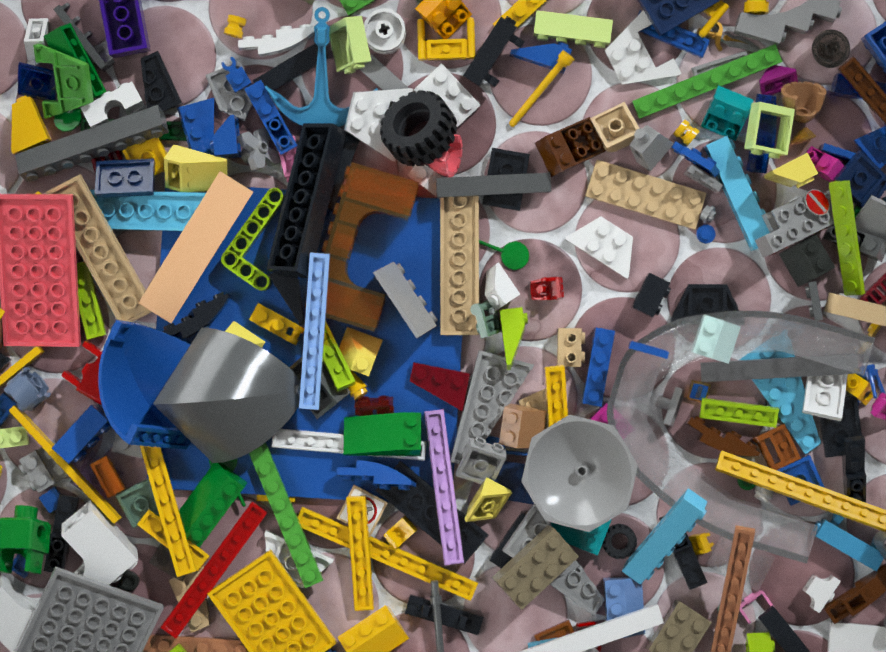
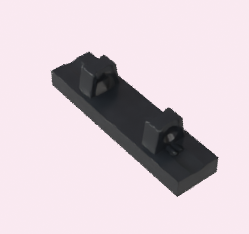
[405,594,484,635]

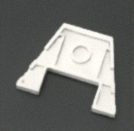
[604,10,681,85]
[344,88,413,162]

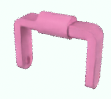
[739,590,773,624]

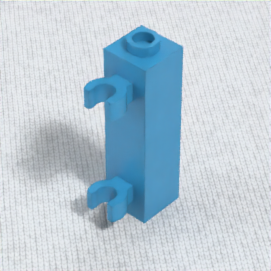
[813,514,884,571]

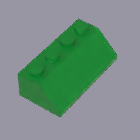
[179,463,247,548]

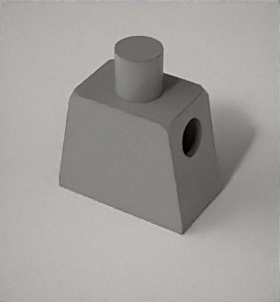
[630,125,674,172]

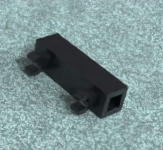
[463,16,525,87]

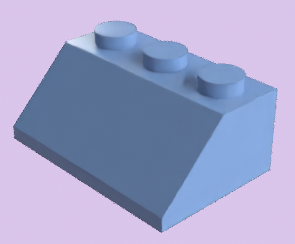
[603,576,645,638]

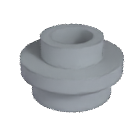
[700,205,717,224]

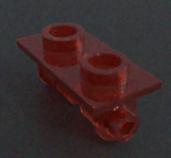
[355,395,394,416]

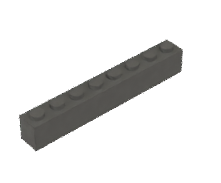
[15,105,169,182]

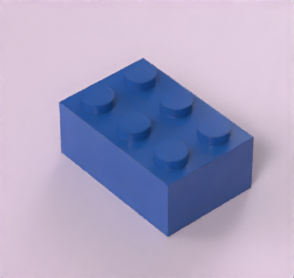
[52,404,112,464]

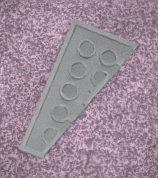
[450,350,534,464]
[502,503,605,615]

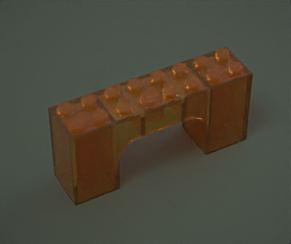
[305,162,420,332]

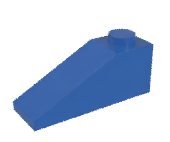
[510,42,572,74]

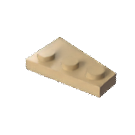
[169,564,210,633]

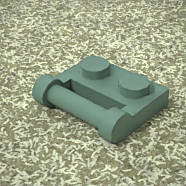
[470,300,502,338]

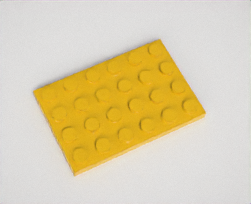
[207,549,337,652]

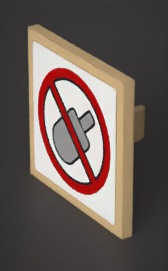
[336,485,388,536]

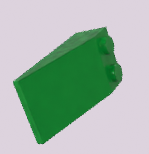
[343,412,421,456]

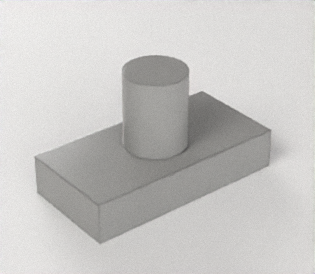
[655,387,686,426]

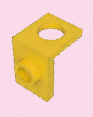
[846,374,877,406]

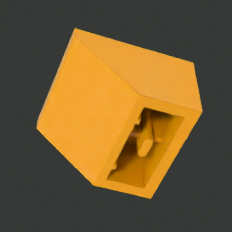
[415,0,472,39]

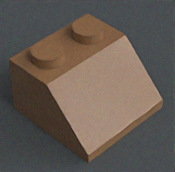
[499,403,547,448]

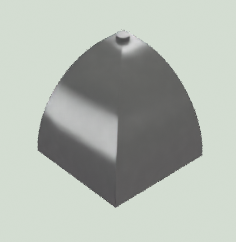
[153,328,301,463]

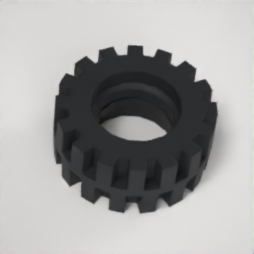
[603,524,637,559]

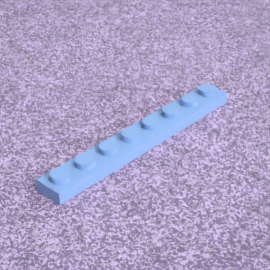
[299,252,330,410]

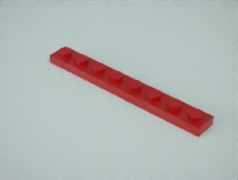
[160,501,268,639]

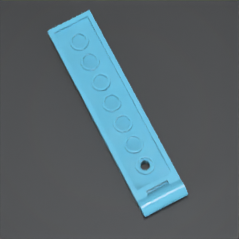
[90,190,206,231]

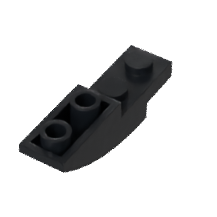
[162,292,231,339]
[842,436,866,503]
[43,494,80,573]
[659,516,708,591]

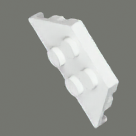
[565,216,633,279]
[265,530,334,588]

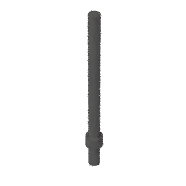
[430,580,444,652]

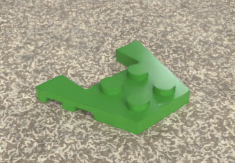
[33,44,94,119]

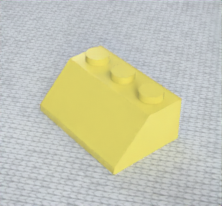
[763,153,818,188]

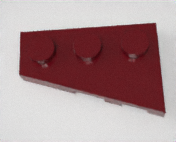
[410,362,470,411]

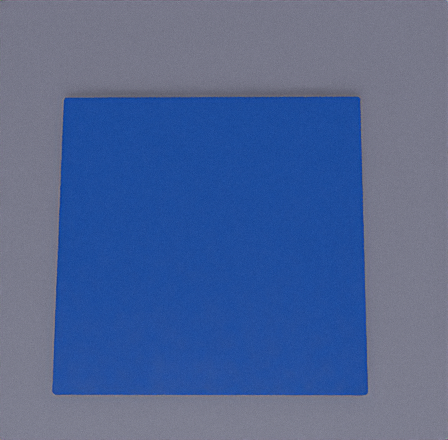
[147,187,462,503]

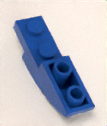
[244,80,297,155]
[337,460,416,490]

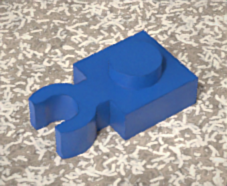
[221,57,252,93]

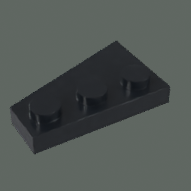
[141,51,183,112]

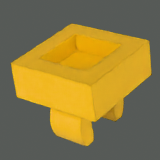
[689,533,714,555]

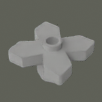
[237,128,281,171]

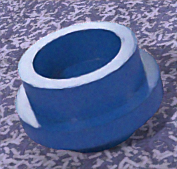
[696,224,716,244]

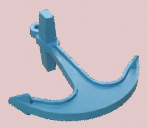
[265,7,378,127]

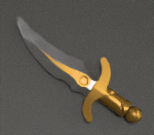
[697,22,760,53]

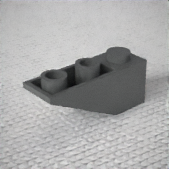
[824,224,886,262]

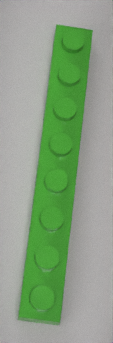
[632,44,782,119]
[249,442,324,588]

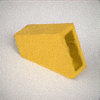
[11,96,52,155]

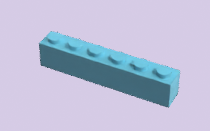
[704,136,770,251]
[622,488,708,585]

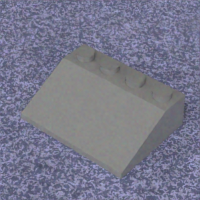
[373,262,438,339]

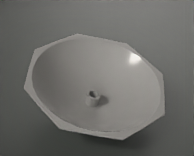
[522,415,638,532]

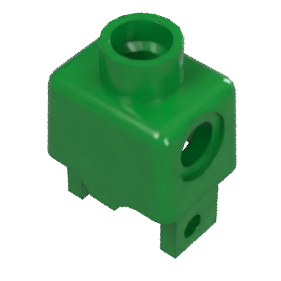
[0,505,51,574]

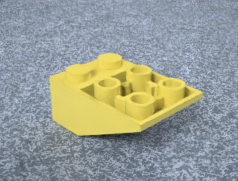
[164,145,227,192]

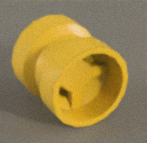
[224,15,247,39]
[673,119,700,146]

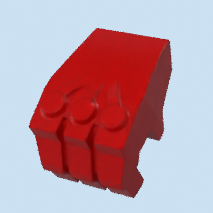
[530,277,564,300]

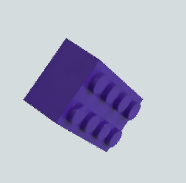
[99,0,151,58]

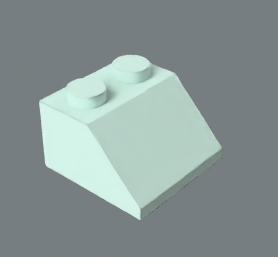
[691,314,741,364]

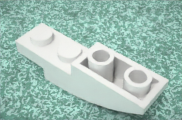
[238,24,315,57]

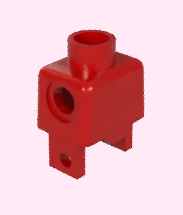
[61,341,102,405]

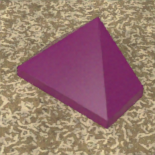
[759,65,798,98]

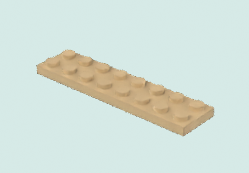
[46,174,152,322]
[440,196,479,335]

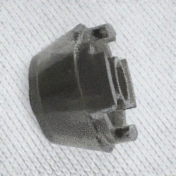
[812,29,850,68]

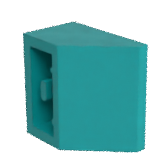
[700,85,754,141]

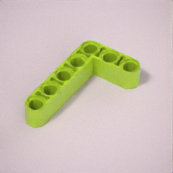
[221,188,285,291]

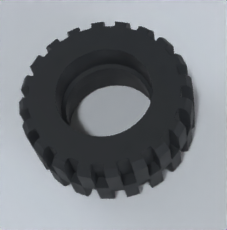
[380,90,457,166]

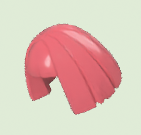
[426,134,463,177]

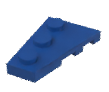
[177,98,214,155]

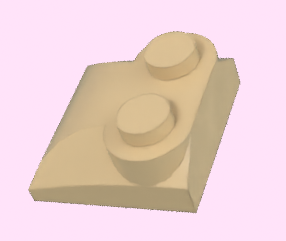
[590,102,640,152]

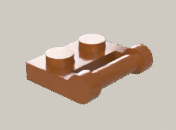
[752,423,801,470]

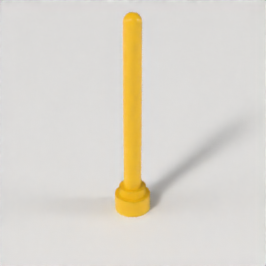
[509,50,575,127]

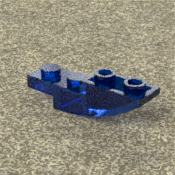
[746,94,777,174]

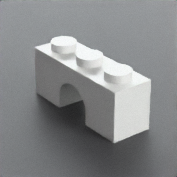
[80,82,145,128]

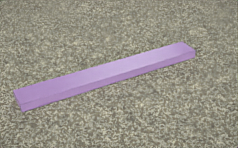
[424,409,464,566]

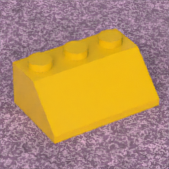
[337,605,409,652]

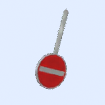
[804,189,830,216]

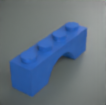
[581,327,615,407]

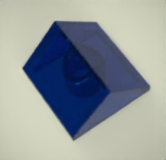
[18,62,57,101]

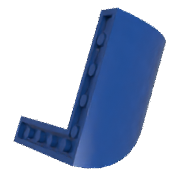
[98,319,191,450]

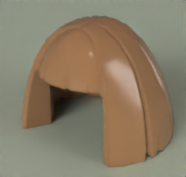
[781,81,826,123]

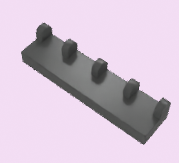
[53,2,115,72]

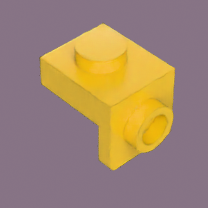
[384,516,418,549]

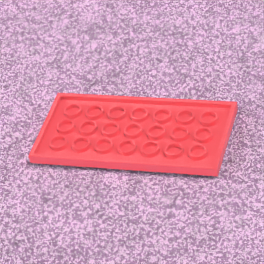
[0,194,81,347]

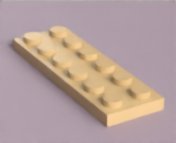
[585,160,707,230]

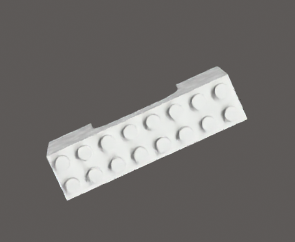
[0,500,138,652]

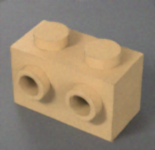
[557,328,585,367]

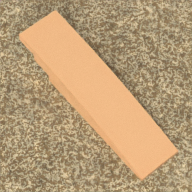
[139,171,253,323]

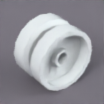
[364,8,406,55]

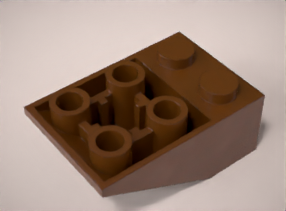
[535,117,606,177]

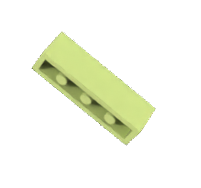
[533,10,613,48]

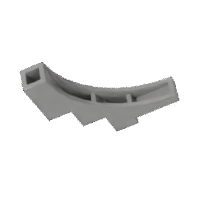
[733,0,842,46]

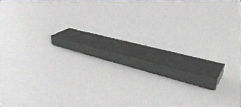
[435,173,551,198]

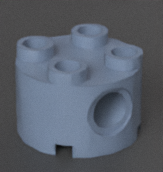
[4,367,51,412]

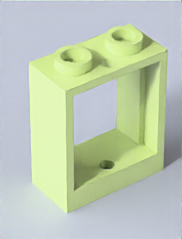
[329,16,371,74]
[744,102,795,159]

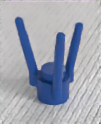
[857,364,886,406]

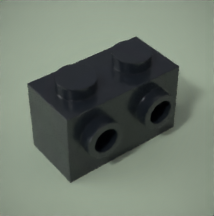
[631,273,671,318]

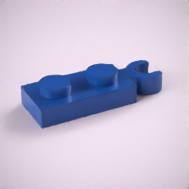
[671,141,720,178]

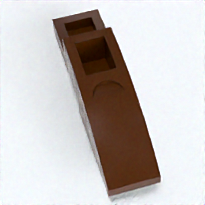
[685,416,760,456]
[823,563,886,624]

